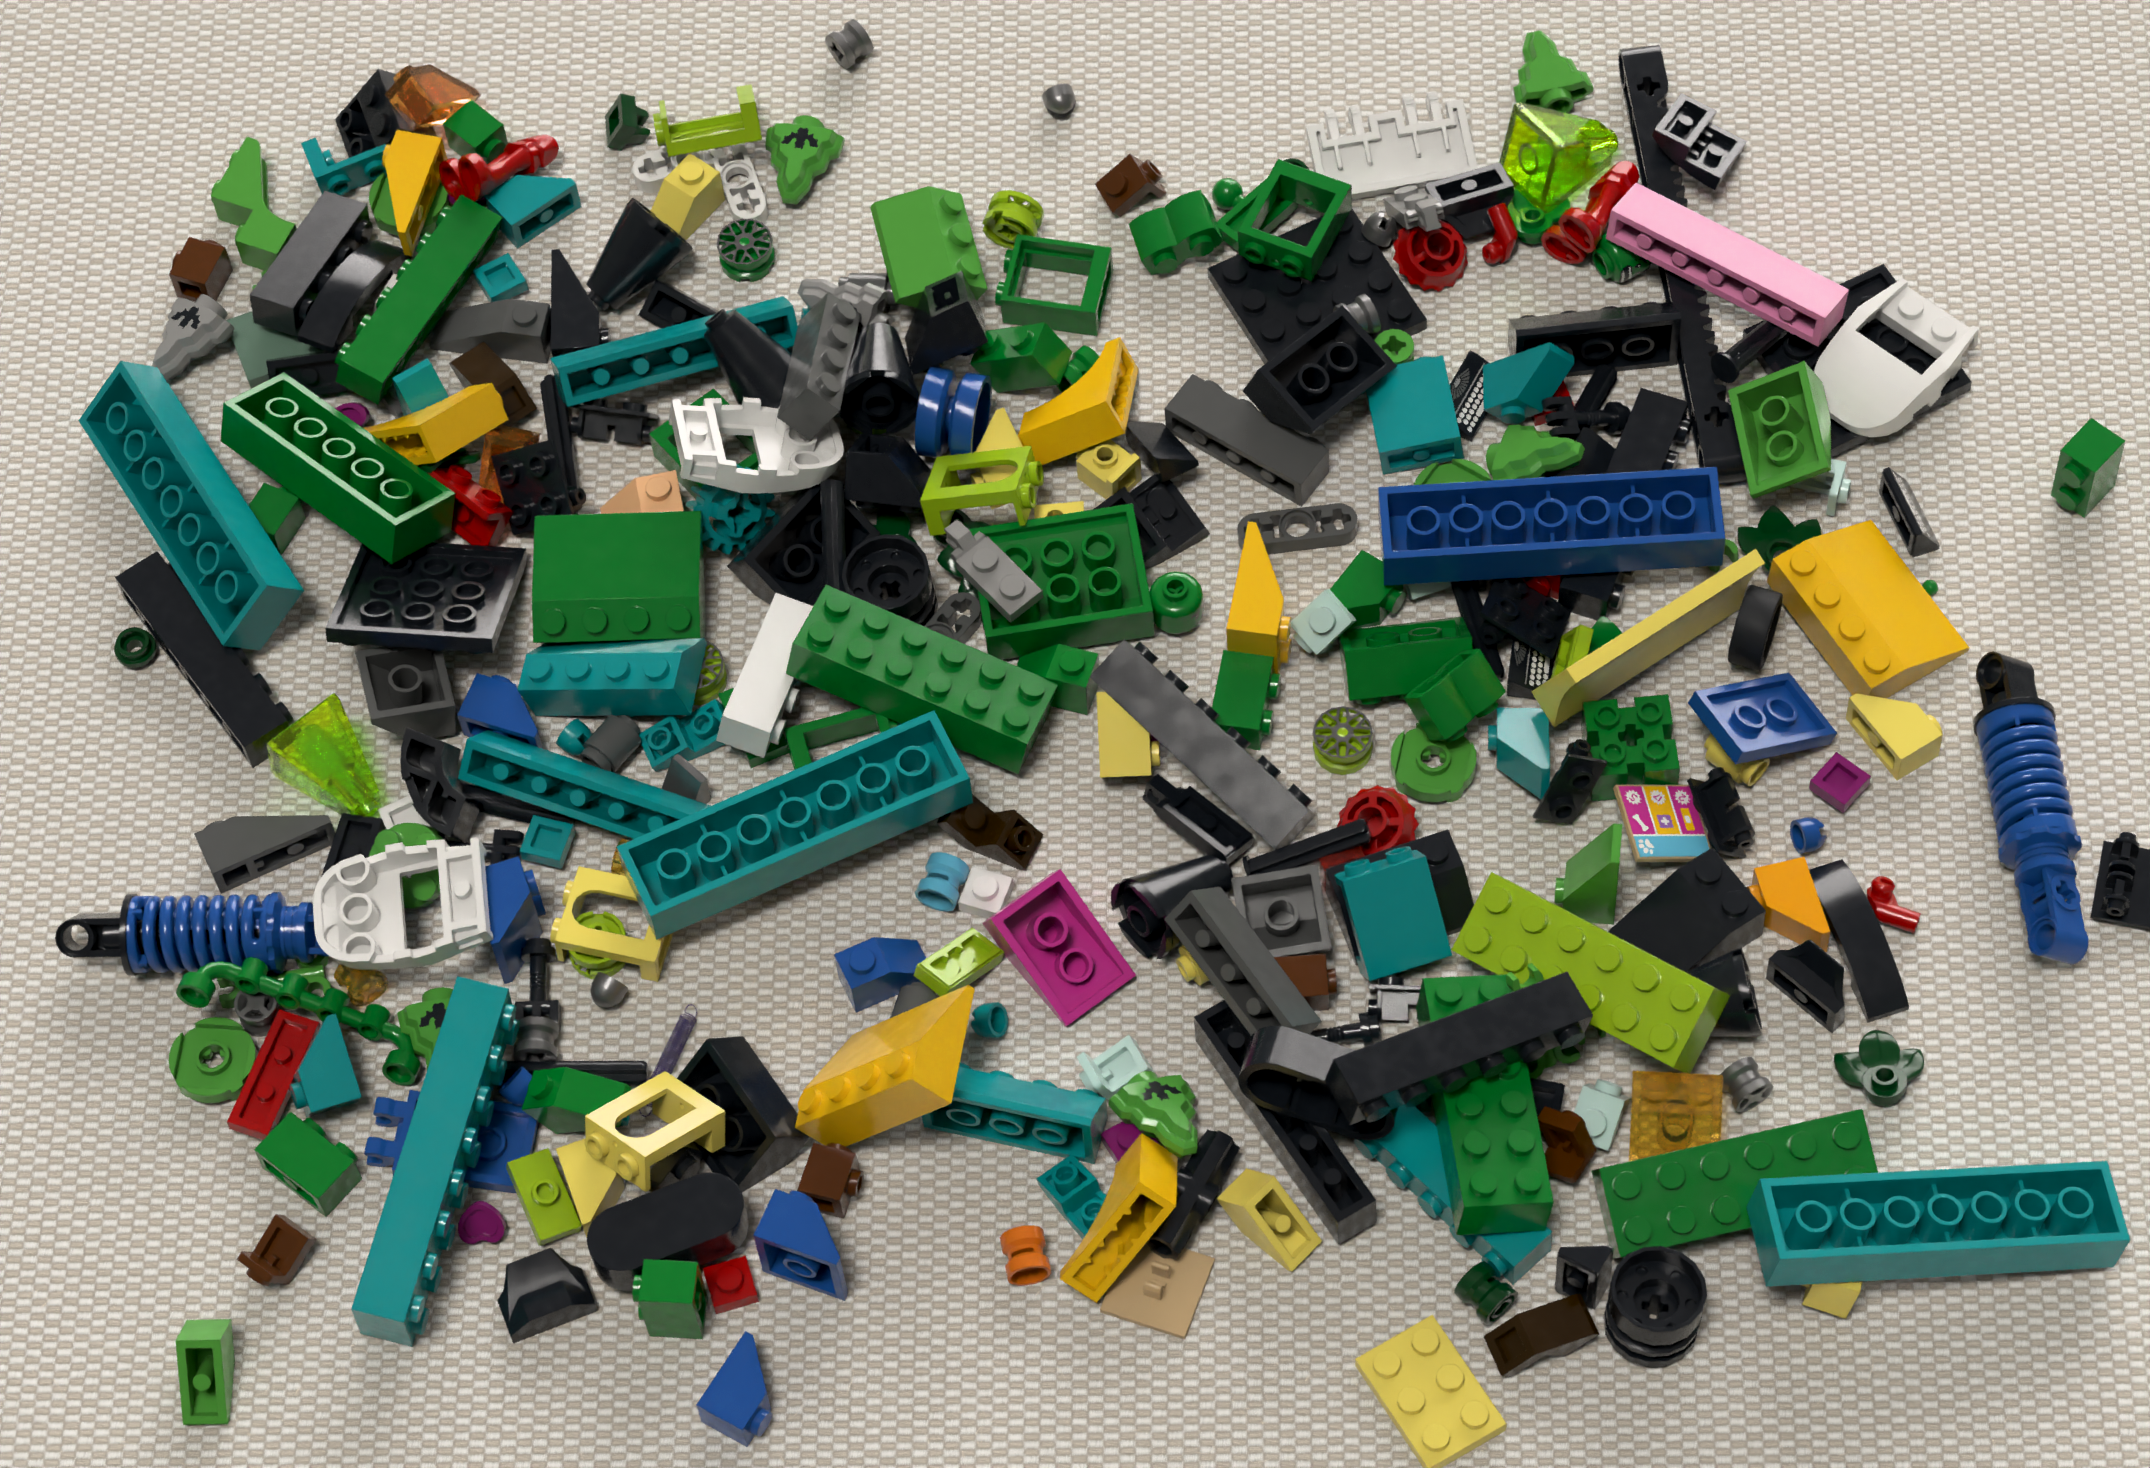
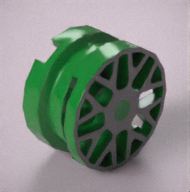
[717,219,776,282]

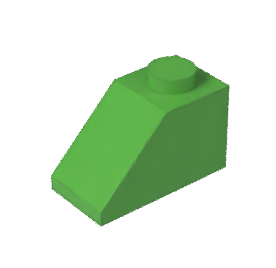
[175,1319,235,1425]

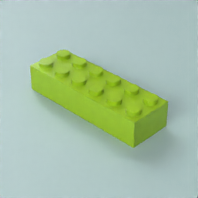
[1451,872,1731,1075]

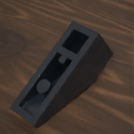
[551,249,611,357]

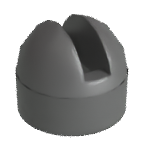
[1042,84,1076,118]
[1361,211,1397,247]
[590,972,628,1009]

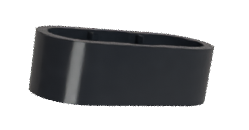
[1238,1026,1399,1140]
[587,1172,749,1291]

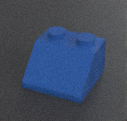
[485,856,546,984]
[753,1189,848,1301]

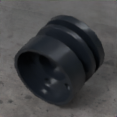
[842,534,938,626]
[1603,1246,1707,1367]

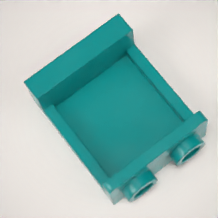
[1366,355,1464,475]
[1334,846,1453,981]

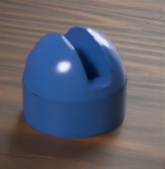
[1790,817,1827,854]
[499,1067,532,1106]

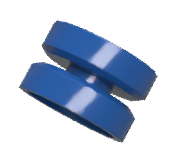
[915,367,992,458]

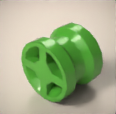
[1375,329,1414,365]

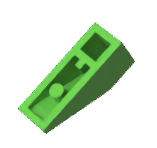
[1554,824,1622,925]

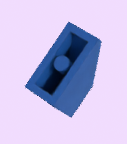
[457,673,543,749]
[834,937,926,1013]
[696,1331,772,1447]

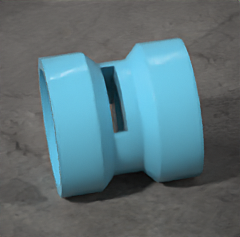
[915,852,970,912]

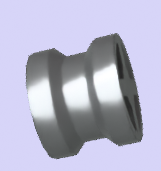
[825,19,874,69]
[1333,294,1381,334]
[234,991,283,1037]
[513,1016,559,1061]
[1717,1057,1773,1112]

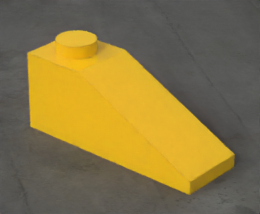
[382,130,447,256]

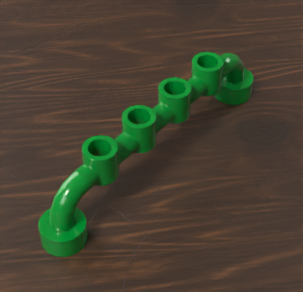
[176,957,421,1086]

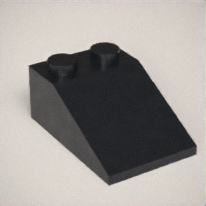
[1608,847,1766,972]

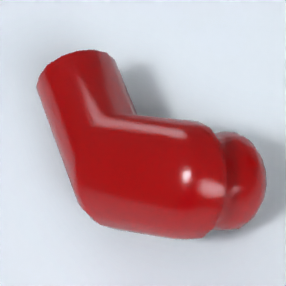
[1482,203,1518,265]
[1867,876,1921,934]

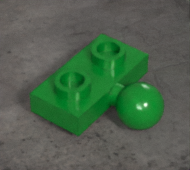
[1211,178,1299,251]

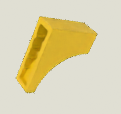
[1018,337,1138,465]
[364,383,509,465]
[1060,1133,1178,1303]

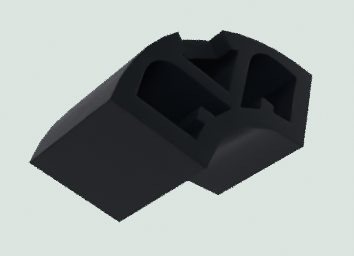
[400,728,482,842]

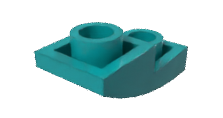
[638,699,725,771]
[1036,1154,1106,1239]

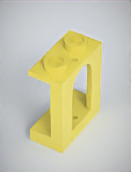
[550,866,674,982]
[585,1071,725,1192]

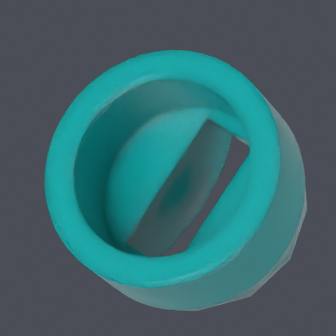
[556,719,593,756]
[971,1002,1008,1038]

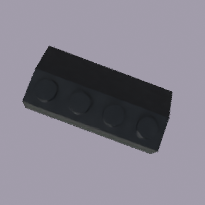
[1508,302,1681,377]

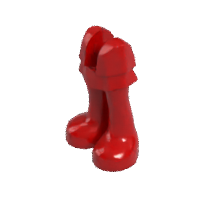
[439,134,559,202]
[1541,161,1639,264]

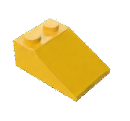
[1226,521,1292,674]

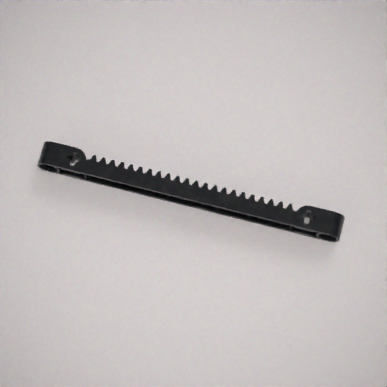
[1618,45,1746,484]

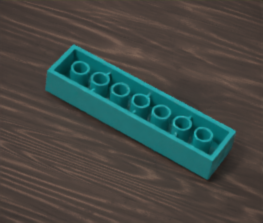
[78,361,304,650]
[617,710,973,940]
[351,976,520,1347]
[1746,1161,2130,1287]

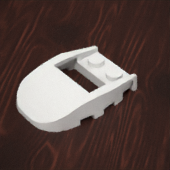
[1813,278,1979,437]
[669,397,844,493]
[313,837,493,970]

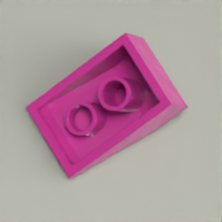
[982,869,1136,1027]

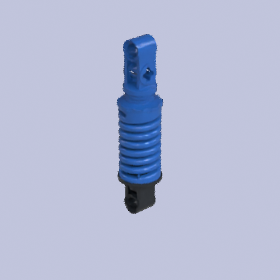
[1973,651,2088,965]
[55,892,329,976]

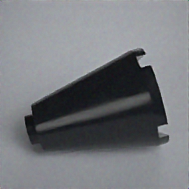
[586,197,693,311]
[704,309,792,408]
[839,323,919,434]
[1111,855,1233,959]
[1687,948,1762,1037]

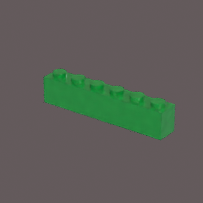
[335,194,503,405]

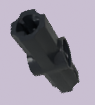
[1146,1129,1240,1260]

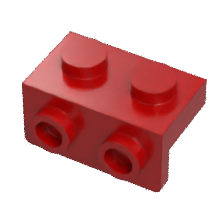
[430,465,513,546]

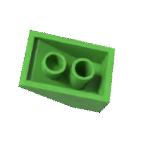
[1728,361,1831,499]

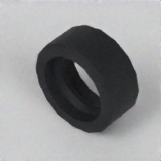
[1728,585,1783,671]

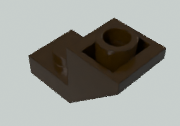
[449,342,537,431]
[936,794,1043,870]
[1484,1294,1599,1377]

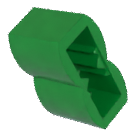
[1129,190,1223,275]
[1404,649,1505,742]

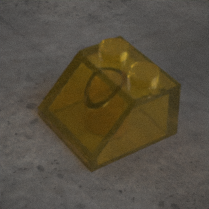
[1628,1070,1723,1162]

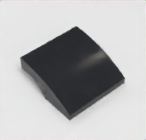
[1652,93,1747,190]
[1094,474,1210,570]

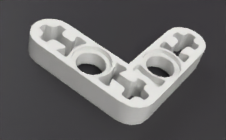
[632,130,768,229]

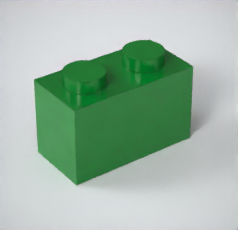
[970,322,1072,393]
[2051,418,2125,518]
[1212,650,1281,750]
[254,1111,362,1217]
[632,1259,708,1339]

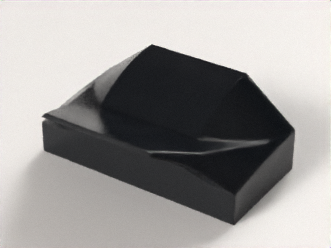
[1425,162,1515,239]
[1766,940,1845,1033]
[497,1248,598,1344]

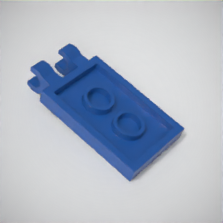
[364,1090,539,1194]

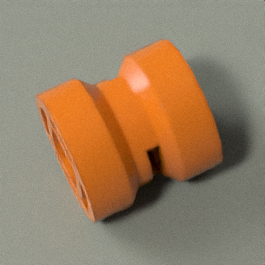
[1000,1225,1051,1286]

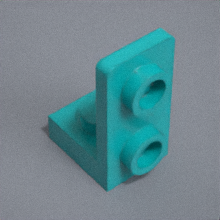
[301,137,387,195]

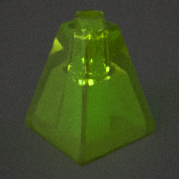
[1499,103,1618,214]
[267,693,382,817]

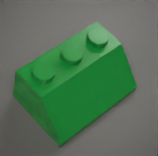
[1338,617,1473,705]

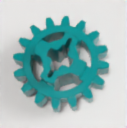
[686,464,775,555]

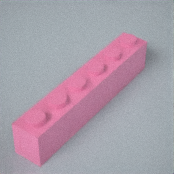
[1606,183,1849,346]

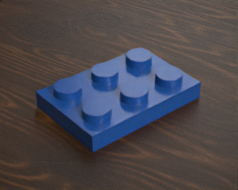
[1688,673,1837,764]

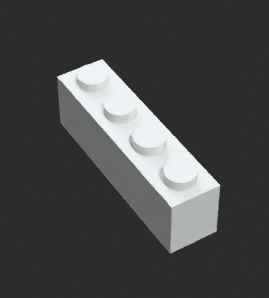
[716,593,813,758]

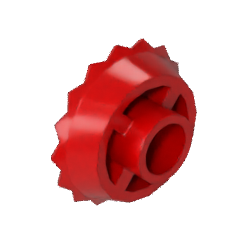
[1393,220,1468,291]
[1336,785,1419,859]

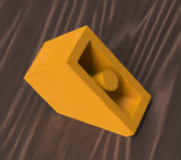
[1747,857,1830,952]

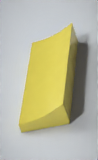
[1531,549,1765,728]

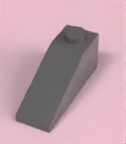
[429,299,551,364]
[194,815,335,894]

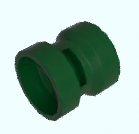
[1454,1261,1518,1325]

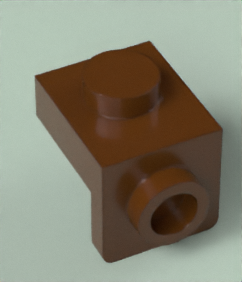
[1095,154,1167,217]
[1537,1106,1597,1184]
[237,1214,316,1286]

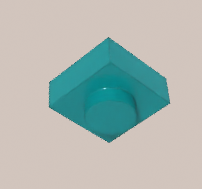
[473,253,529,302]
[519,815,576,869]

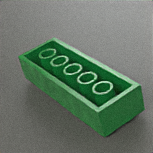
[221,372,455,564]
[786,585,1058,774]
[1416,974,1554,1235]
[1592,1109,1878,1259]

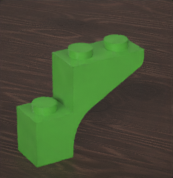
[211,137,297,270]

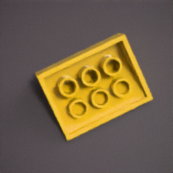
[1767,520,1969,698]
[795,985,975,1147]

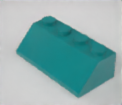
[518,638,707,716]
[922,1063,1108,1164]

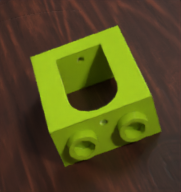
[653,84,762,157]
[920,446,1044,536]

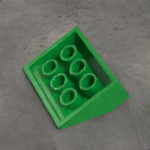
[969,503,1155,660]
[532,511,706,643]

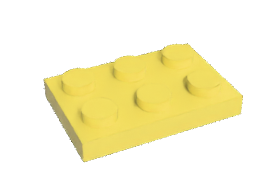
[1355,1315,1507,1468]

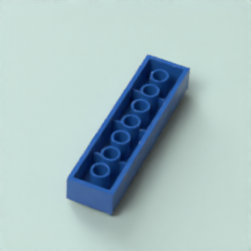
[1378,467,1725,586]

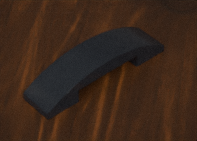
[297,240,412,354]
[1809,859,1909,1023]

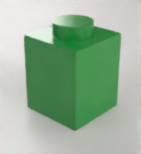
[443,100,508,164]
[249,483,306,556]

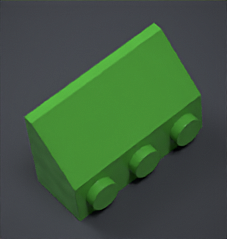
[870,186,987,308]

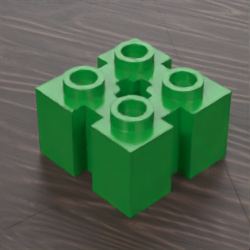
[1581,694,1680,802]

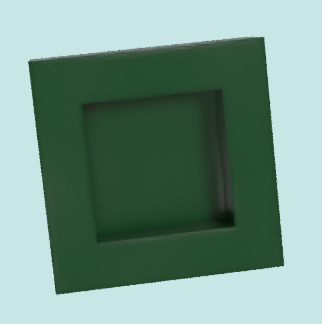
[605,93,650,151]

